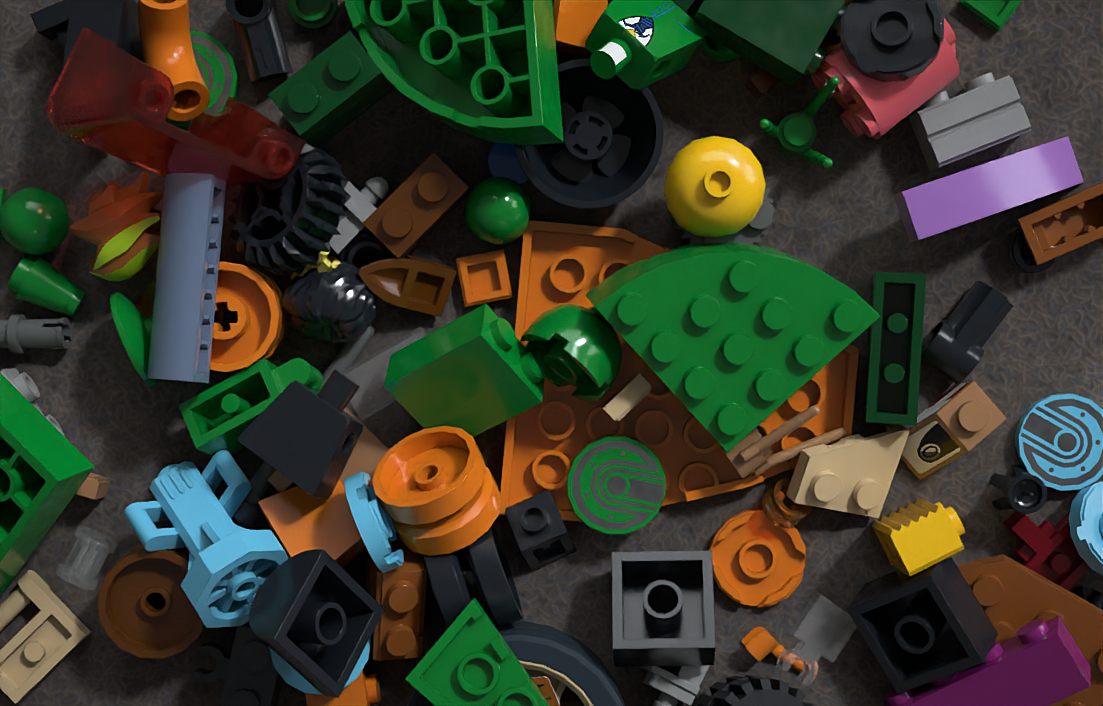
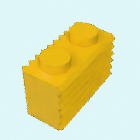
[872,498,965,576]

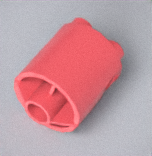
[811,18,960,139]

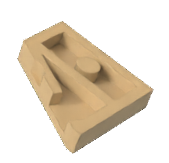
[786,424,910,518]

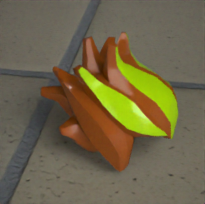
[69,171,164,281]

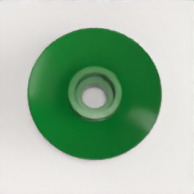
[110,292,159,387]

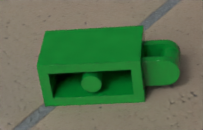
[178,358,323,457]

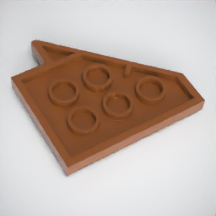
[957,554,1103,706]

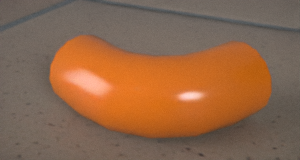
[138,0,210,121]

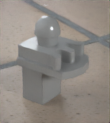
[329,176,389,254]
[640,652,716,706]

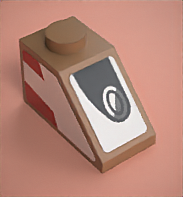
[900,380,1007,480]

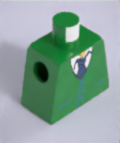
[585,0,709,90]

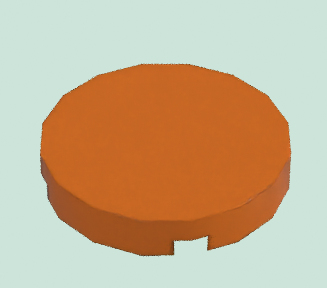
[709,509,806,607]

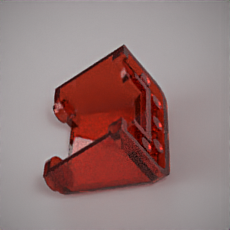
[46,27,307,187]

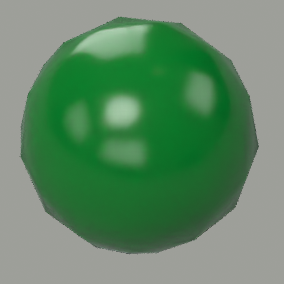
[464,176,530,245]
[0,187,70,256]

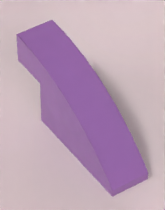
[894,136,1084,242]

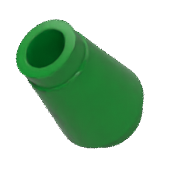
[7,255,87,318]

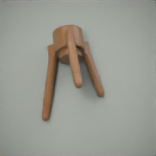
[720,406,846,478]

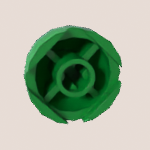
[520,304,623,402]

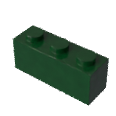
[863,271,926,426]

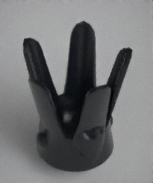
[989,465,1047,514]

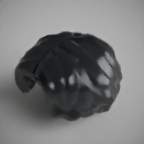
[282,261,376,344]

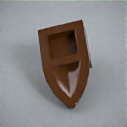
[358,255,457,317]

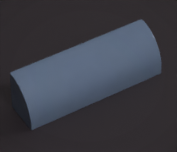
[147,173,226,383]

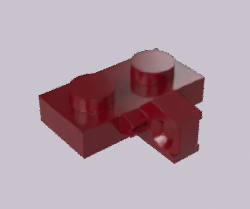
[1003,510,1090,591]

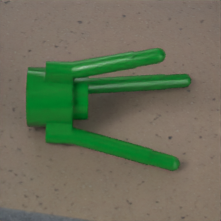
[760,76,840,168]

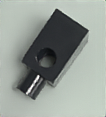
[237,369,363,500]

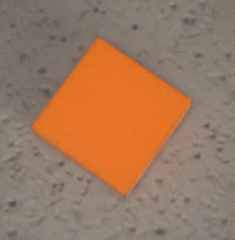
[456,249,513,307]

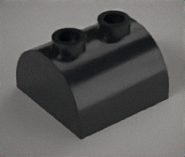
[249,549,384,698]

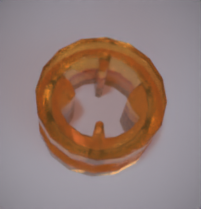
[762,478,812,528]

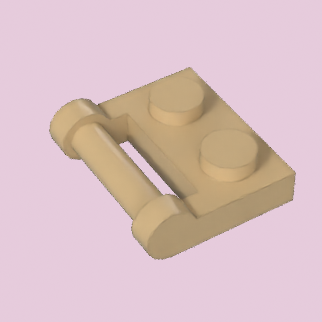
[0,570,91,704]

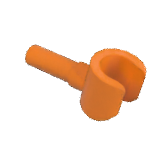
[741,626,809,674]

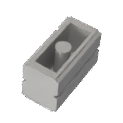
[909,72,1031,171]

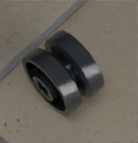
[424,524,524,628]

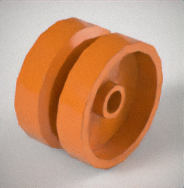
[210,261,288,372]
[372,426,502,556]

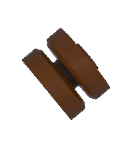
[98,544,206,659]

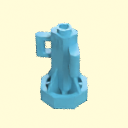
[124,450,289,628]

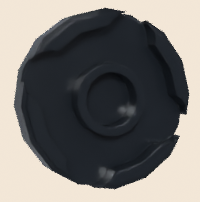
[840,0,944,82]

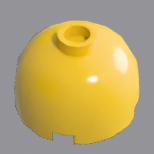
[662,136,766,239]

